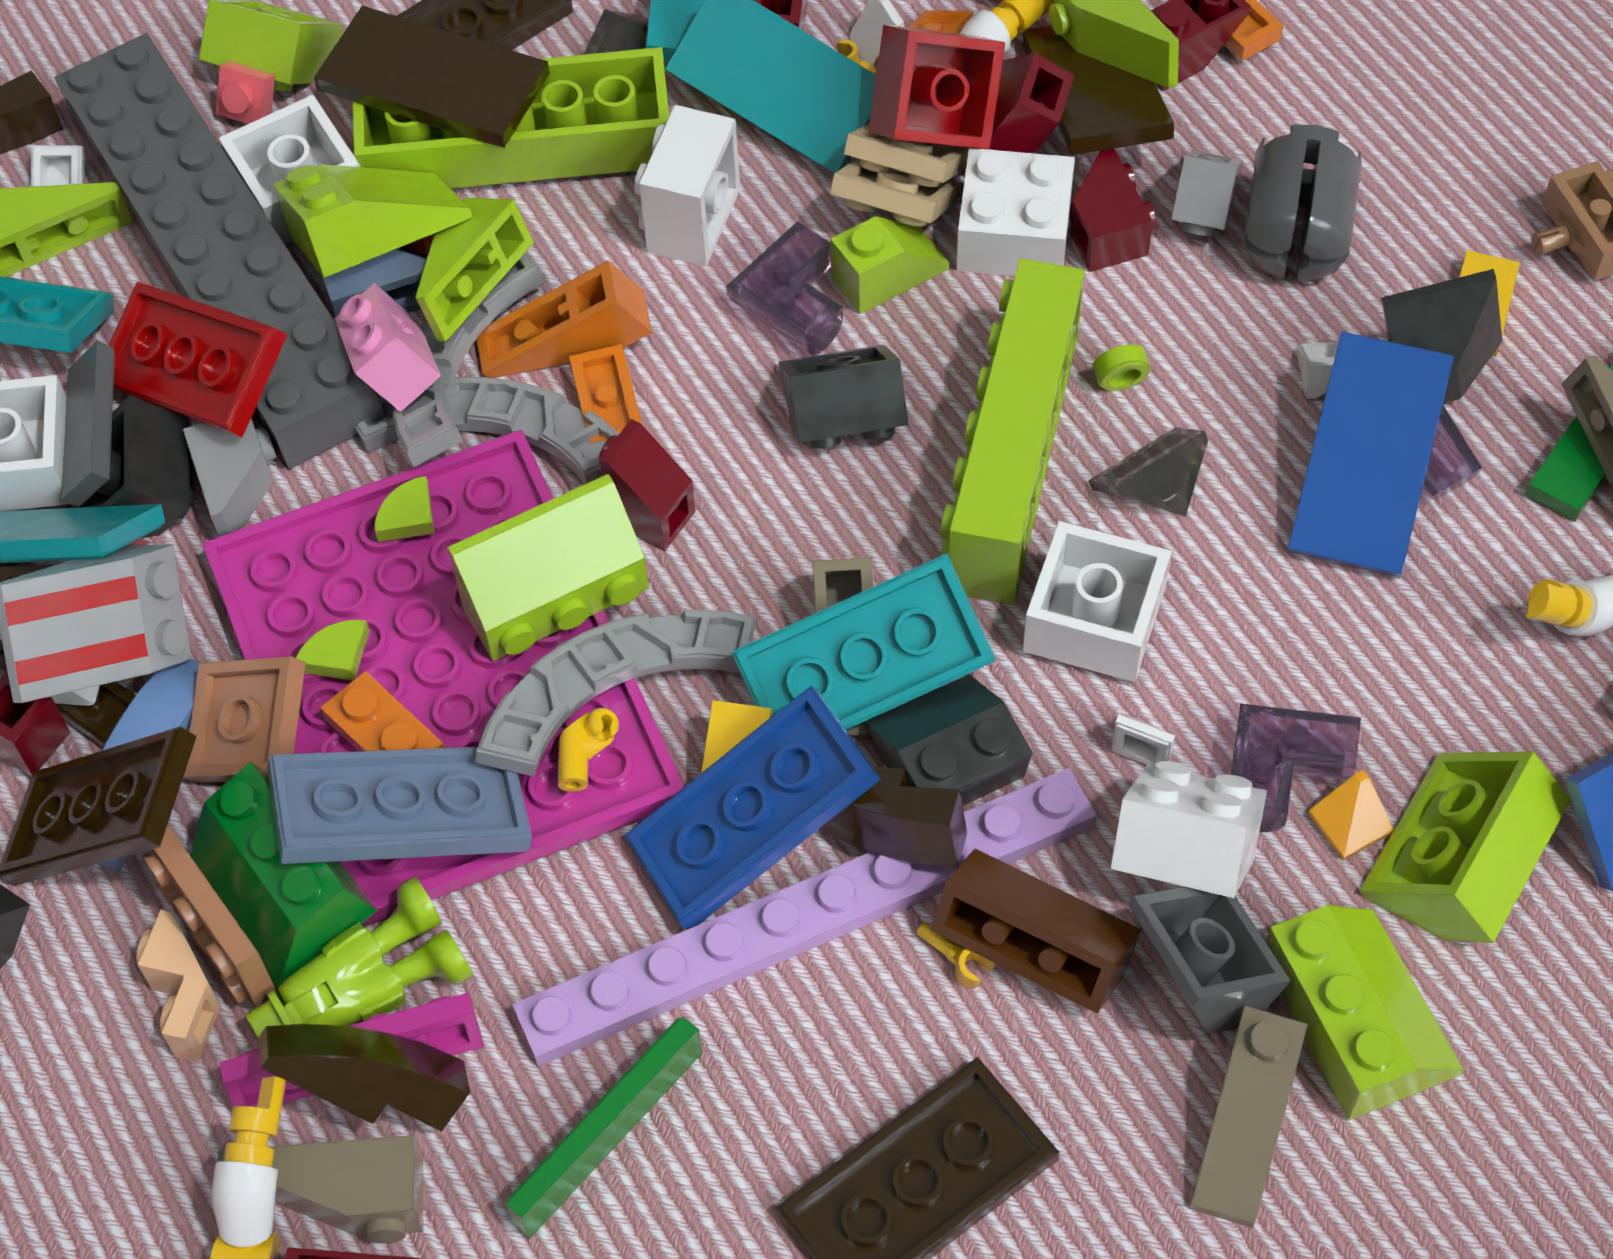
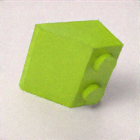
[199,0,344,92]

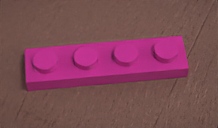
[220,992,485,1107]

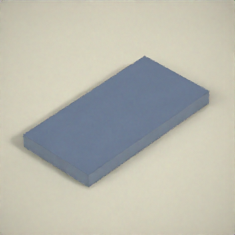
[267,747,532,864]

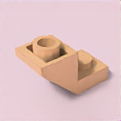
[137,909,221,1063]

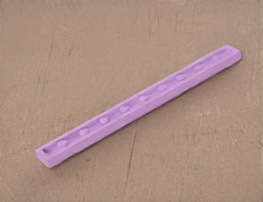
[512,768,1097,1067]

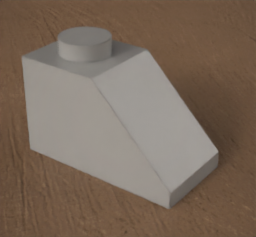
[1171,150,1243,236]
[183,419,277,537]

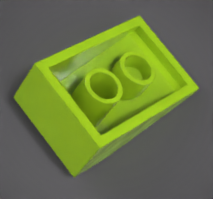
[273,164,473,278]

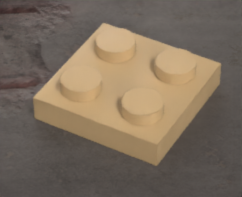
[844,124,971,187]
[830,158,961,226]

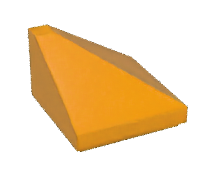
[1308,770,1394,861]

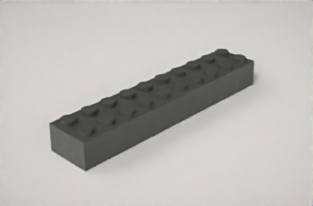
[54,33,386,470]

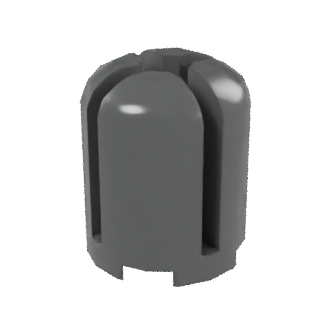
[1244,125,1362,281]

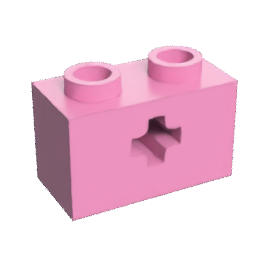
[335,283,441,412]

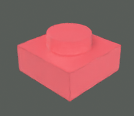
[216,61,275,124]

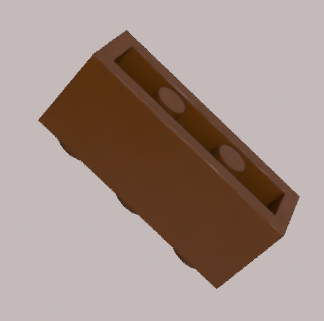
[930,848,1142,1014]

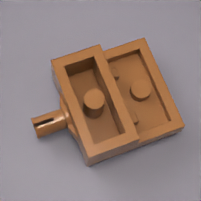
[1531,161,1613,281]

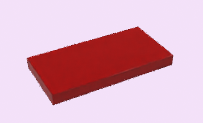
[108,281,288,438]

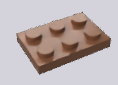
[141,825,276,1009]

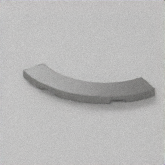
[393,252,545,467]
[355,377,619,484]
[475,609,758,777]

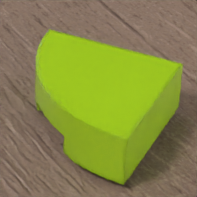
[375,476,435,542]
[296,620,370,680]

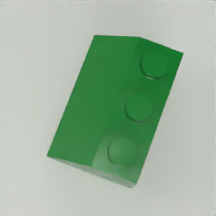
[190,761,378,989]

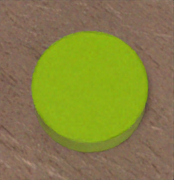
[1092,344,1151,391]

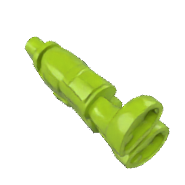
[245,876,473,1038]

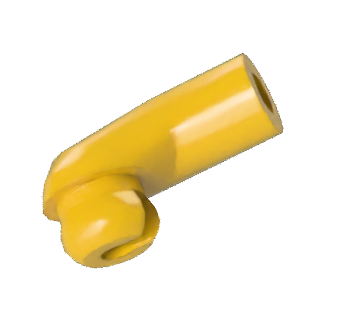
[558,708,619,792]

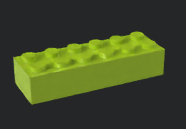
[353,47,669,189]
[940,258,1085,606]

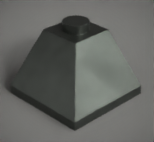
[1381,269,1503,406]

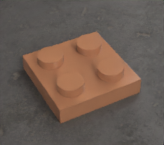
[183,656,306,783]

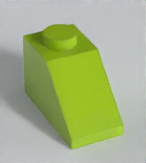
[830,216,949,315]

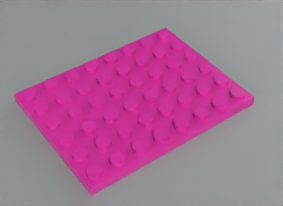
[202,429,684,926]

